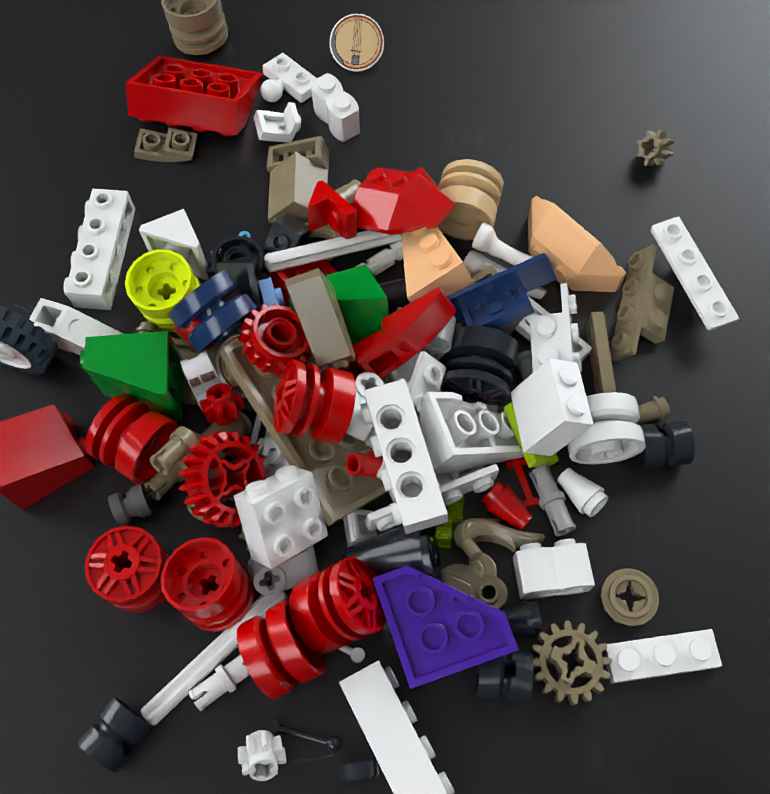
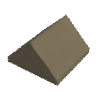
[268,152,328,223]

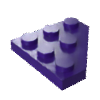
[372,565,519,689]

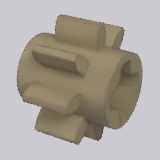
[636,130,675,167]

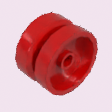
[237,599,325,700]

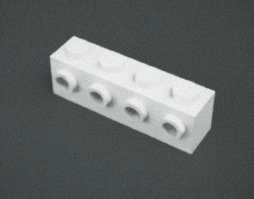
[64,189,135,311]

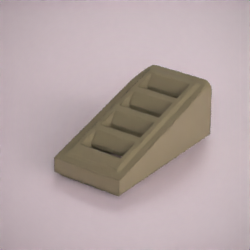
[267,136,329,173]

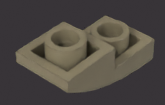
[134,128,197,162]

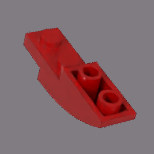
[344,287,456,380]

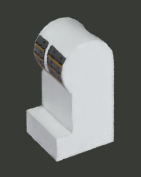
[180,350,222,410]

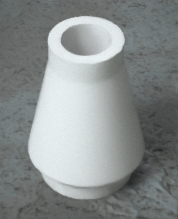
[556,468,609,517]

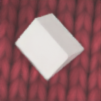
[343,509,377,548]

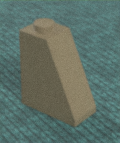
[285,268,357,370]

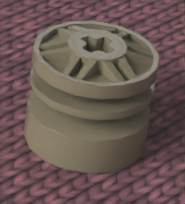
[161,0,228,55]

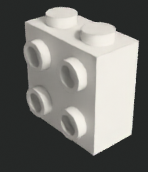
[510,358,594,456]
[233,465,328,569]

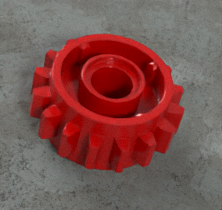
[238,303,312,377]

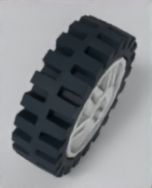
[0,306,58,376]

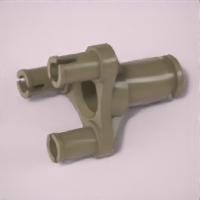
[143,410,252,521]

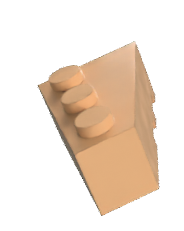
[401,227,475,303]

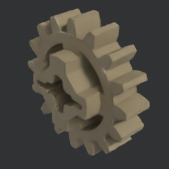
[530,621,612,705]

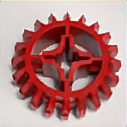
[178,431,272,528]

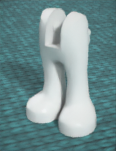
[463,222,555,299]

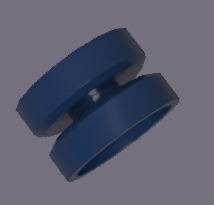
[168,269,257,353]

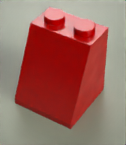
[0,404,94,510]

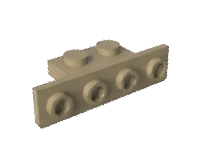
[610,244,675,362]

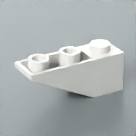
[29,298,123,355]

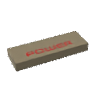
[586,312,616,394]

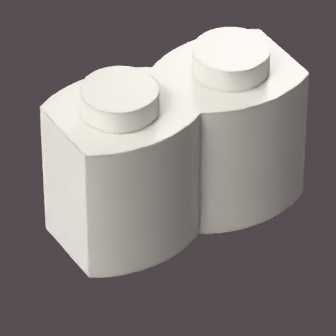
[311,73,360,142]
[513,539,595,599]

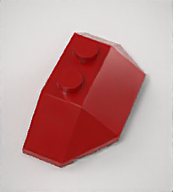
[352,167,456,235]

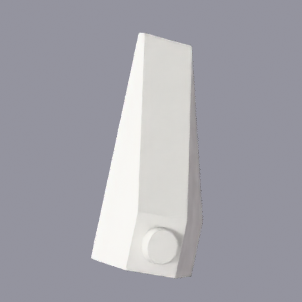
[419,392,524,474]

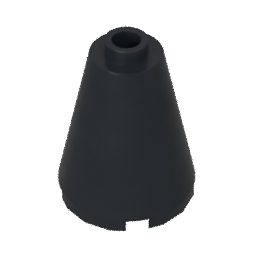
[342,524,442,581]

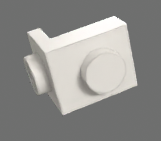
[254,102,301,143]

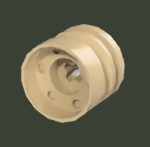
[438,159,504,240]

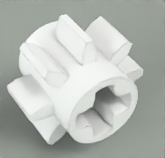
[237,730,286,781]

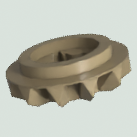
[600,568,659,627]

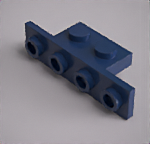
[446,253,556,329]

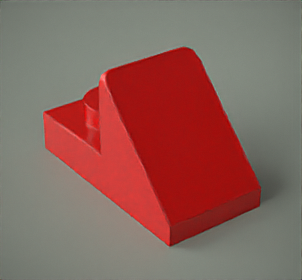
[308,180,357,240]

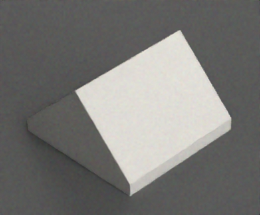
[139,209,209,280]

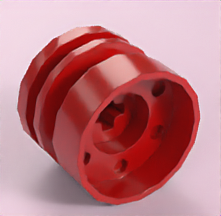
[273,359,356,444]
[85,393,179,484]
[85,526,170,613]
[161,537,255,632]
[289,557,386,654]

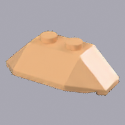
[528,196,626,292]

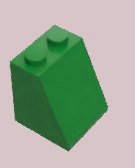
[289,265,389,346]
[80,331,183,420]

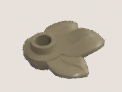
[441,553,508,610]

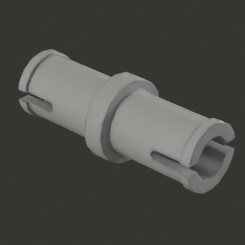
[529,465,576,536]

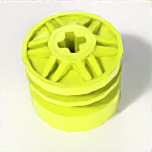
[125,249,201,332]

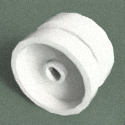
[567,392,646,465]

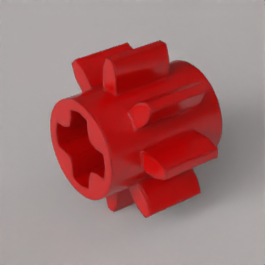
[199,383,245,426]

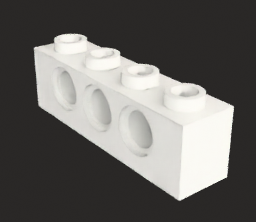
[360,379,448,534]

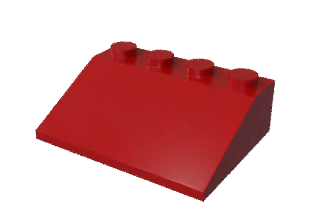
[126,55,263,136]

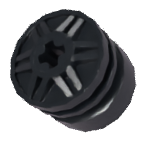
[441,326,519,406]

